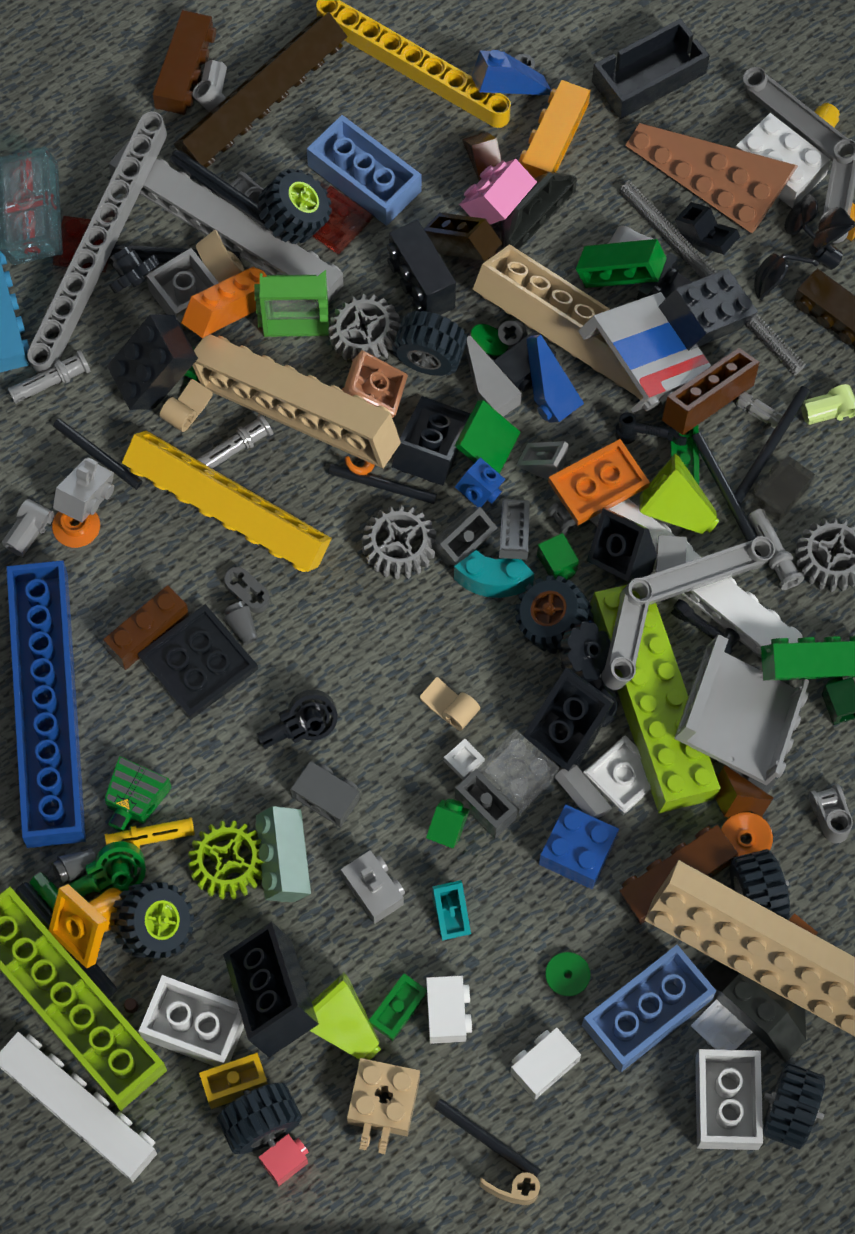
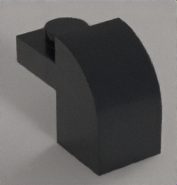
[675,202,740,256]

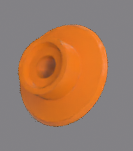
[52,512,100,548]
[721,812,773,856]

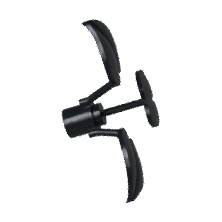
[754,194,855,301]

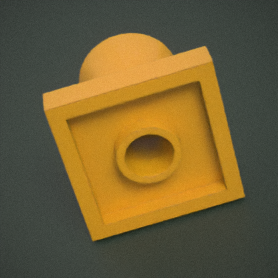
[48,884,122,968]

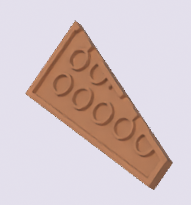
[625,123,798,233]

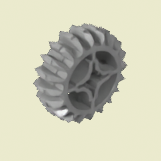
[328,294,400,362]
[361,505,436,580]
[795,517,855,592]

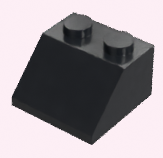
[587,508,657,582]

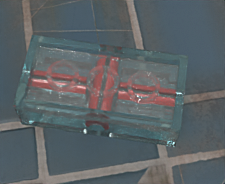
[0,146,63,265]

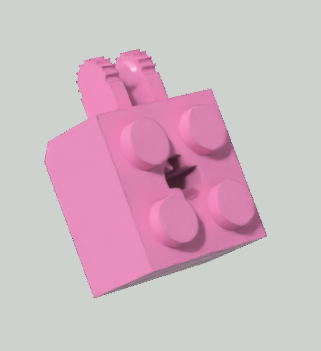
[459,159,537,224]

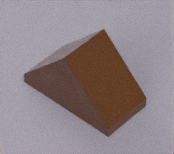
[462,132,502,181]
[715,765,774,817]

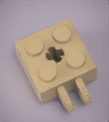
[347,1058,420,1154]

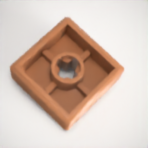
[343,350,408,418]

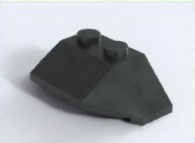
[501,172,577,250]
[702,959,806,1063]

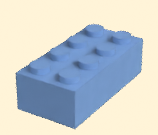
[307,115,422,226]
[582,945,716,1073]

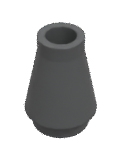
[224,601,258,645]
[52,848,96,884]

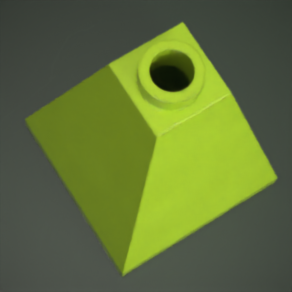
[639,454,719,534]
[310,972,381,1060]

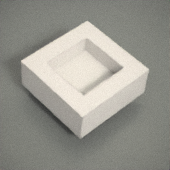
[444,739,485,780]

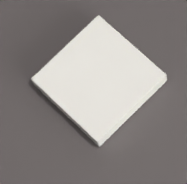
[583,735,651,815]

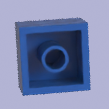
[539,804,619,889]

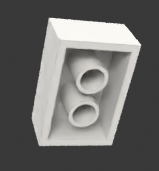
[735,113,831,208]
[139,975,244,1067]
[695,1049,763,1150]

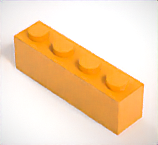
[519,80,590,179]

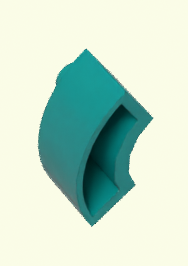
[454,550,534,598]

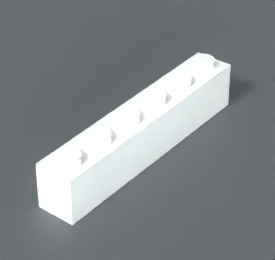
[0,1032,157,1183]

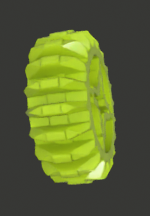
[188,820,264,900]

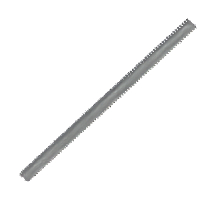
[619,180,806,376]

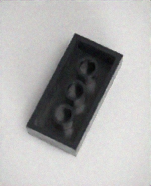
[223,921,319,1057]

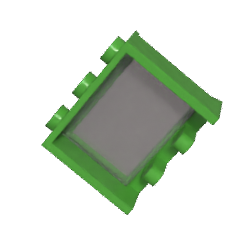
[254,270,329,337]

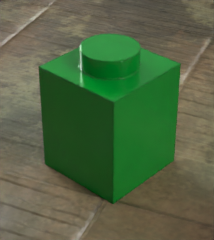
[537,533,579,580]
[426,799,470,848]

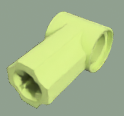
[801,384,855,425]

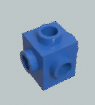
[455,457,506,507]

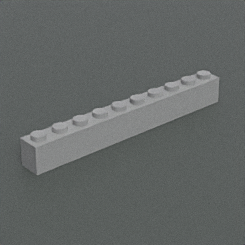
[109,141,344,304]

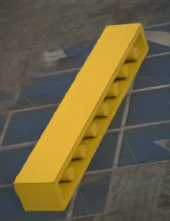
[122,431,332,572]

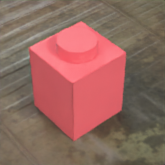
[259,1134,309,1186]

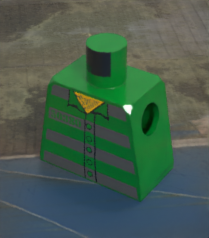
[105,757,171,832]

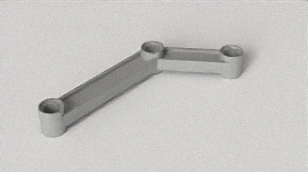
[743,67,855,243]
[602,536,775,690]

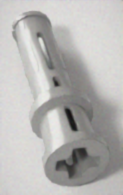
[7,350,91,404]
[196,414,273,469]
[748,509,804,590]

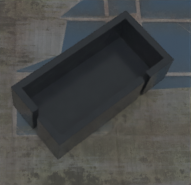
[592,18,710,119]

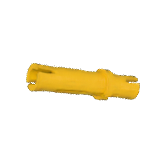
[104,817,195,849]

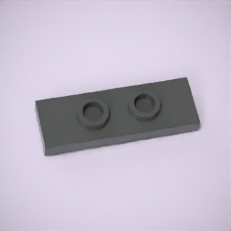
[499,499,530,560]

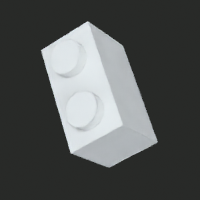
[426,976,472,1044]
[510,1028,581,1100]

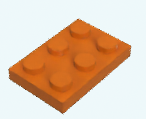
[548,439,650,526]

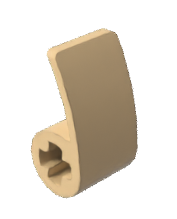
[196,230,244,283]
[159,379,213,432]
[420,677,480,731]
[480,1172,540,1205]

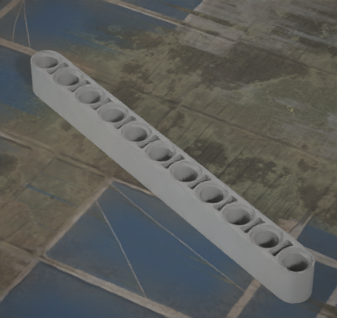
[27,111,167,374]

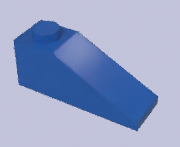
[471,50,552,95]
[526,334,584,423]

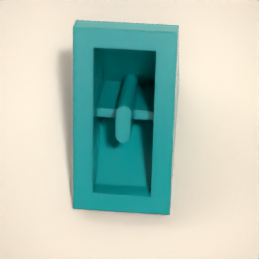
[432,880,471,941]

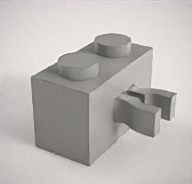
[53,457,114,523]
[341,850,405,924]

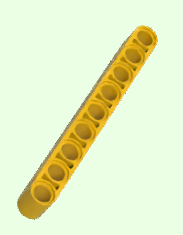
[316,0,511,128]

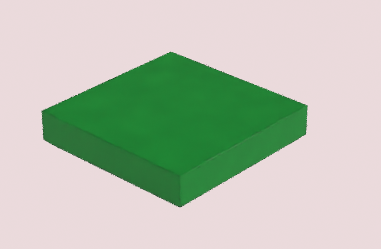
[455,400,521,474]

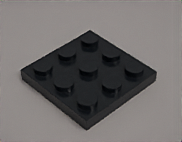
[137,604,258,720]

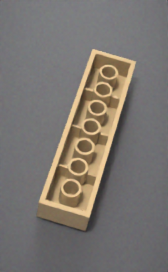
[473,244,643,400]
[192,334,401,468]
[645,860,855,1036]

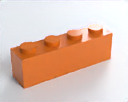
[181,266,267,338]

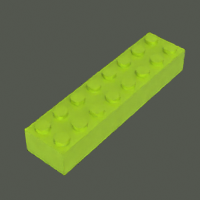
[590,585,721,813]
[0,887,167,1111]

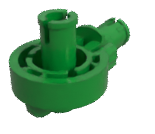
[69,841,146,897]

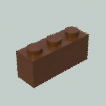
[103,585,189,670]

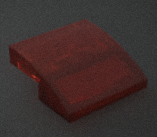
[312,185,373,255]

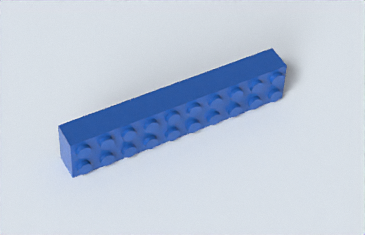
[7,560,86,848]

